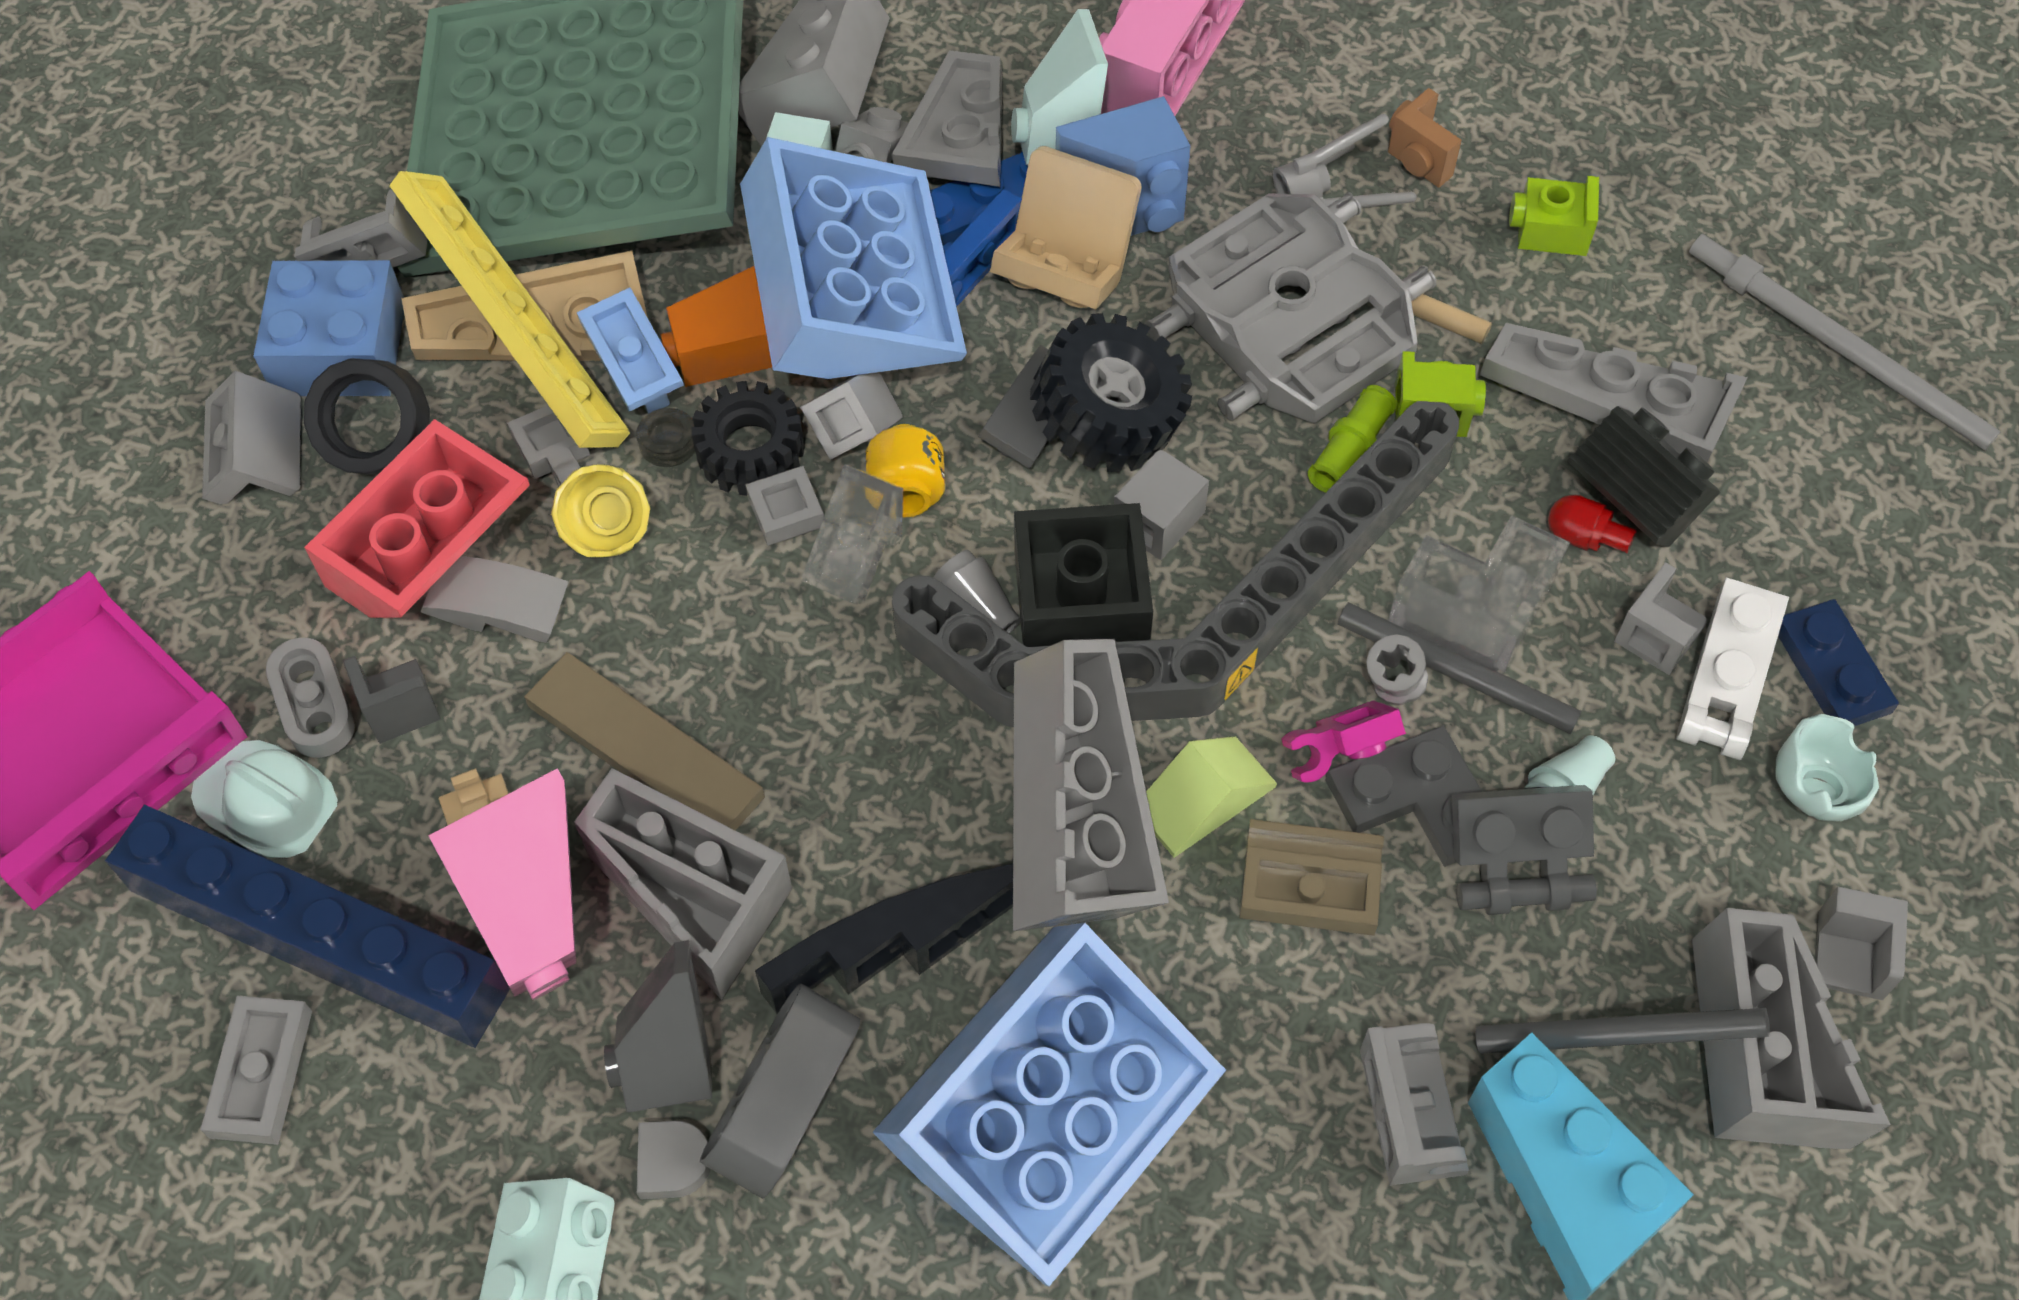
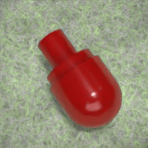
[1548,495,1637,553]

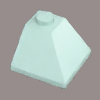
[1011,9,1108,165]

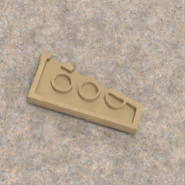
[401,251,648,361]

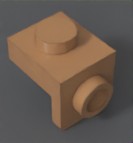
[1388,88,1462,188]

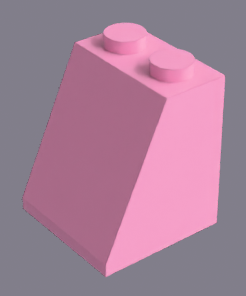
[428,768,576,1000]

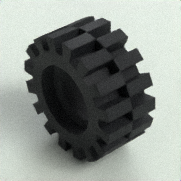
[691,381,804,496]

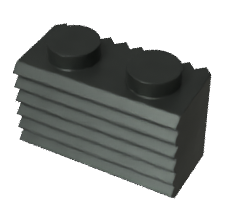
[1567,406,1721,547]

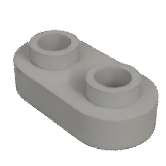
[266,638,355,758]

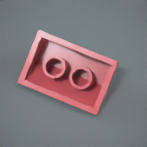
[304,419,530,618]

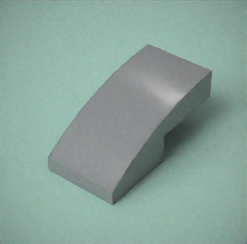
[421,556,569,643]

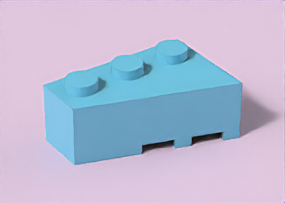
[1468,1033,1694,1300]

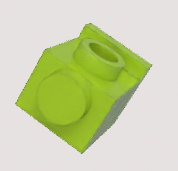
[1509,176,1599,256]
[1395,351,1486,437]

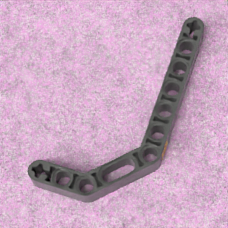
[892,401,1459,727]

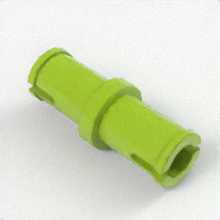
[1308,385,1397,493]

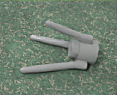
[1273,114,1417,208]

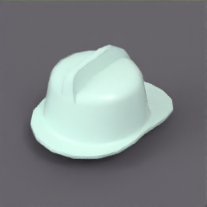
[191,740,338,858]

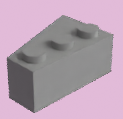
[574,768,792,1000]

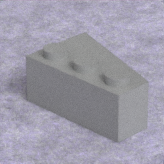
[738,0,890,146]
[1692,908,1891,1149]

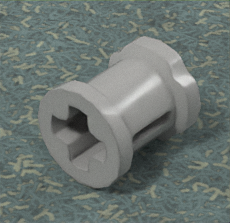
[1366,634,1428,706]

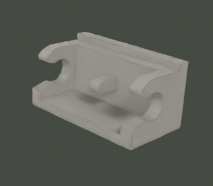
[294,189,427,267]
[1360,1023,1469,1186]

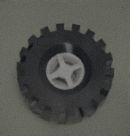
[1030,313,1192,472]

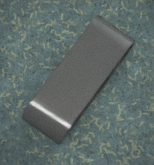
[700,983,860,1199]

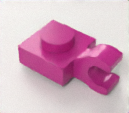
[1281,700,1406,782]

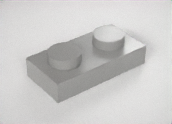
[200,996,312,1145]

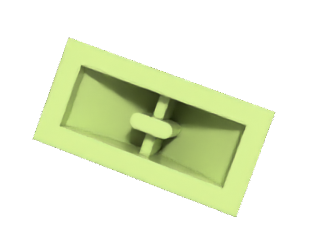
[1146,736,1277,858]

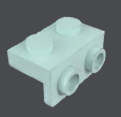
[479,1178,615,1300]

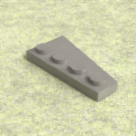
[1480,323,1748,463]

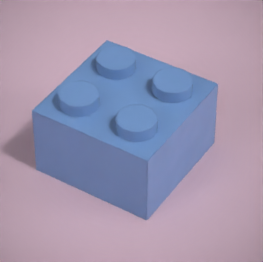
[253,260,404,396]

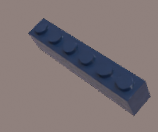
[105,804,510,1048]

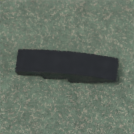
[754,864,1013,1014]

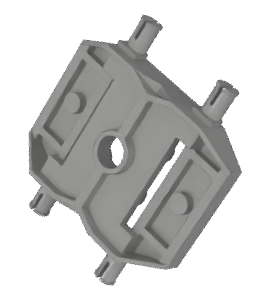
[1146,192,1437,423]

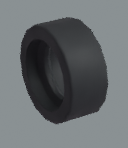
[303,358,430,474]

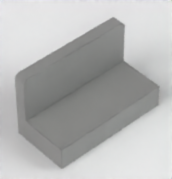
[202,371,301,504]

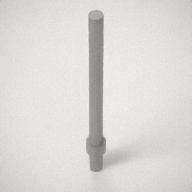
[1689,234,2001,451]

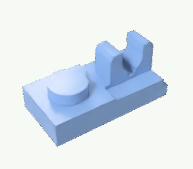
[577,287,684,415]

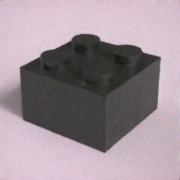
[1014,503,1153,647]

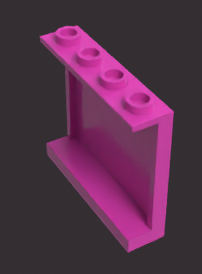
[0,571,248,910]

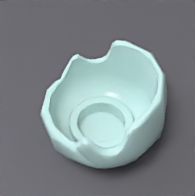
[1776,713,1879,821]

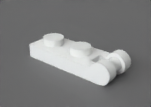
[1676,577,1789,760]

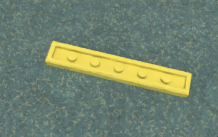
[389,171,630,448]

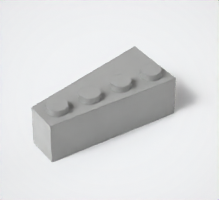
[1013,639,1169,931]

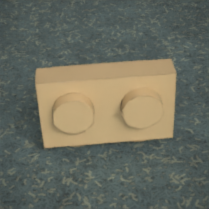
[990,146,1142,309]

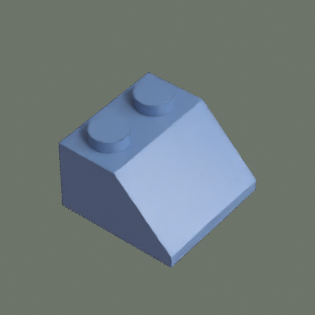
[1056,96,1191,236]

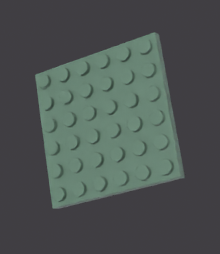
[397,0,743,277]

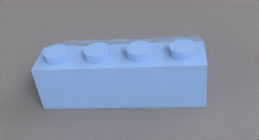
[740,137,967,379]
[873,923,1226,1286]

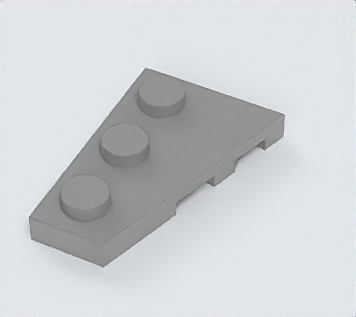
[892,50,1003,187]

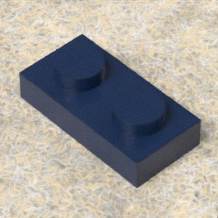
[1778,599,1899,726]

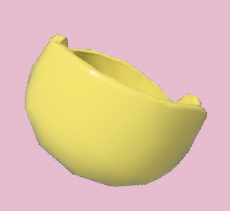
[551,465,650,558]

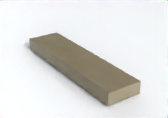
[524,652,765,831]

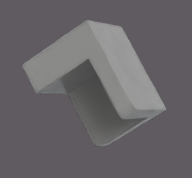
[800,372,903,460]
[1114,450,1209,560]
[1614,562,1707,675]
[1815,887,1908,1000]

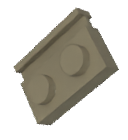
[1239,819,1384,936]

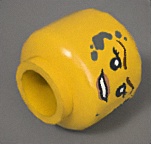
[866,424,945,517]

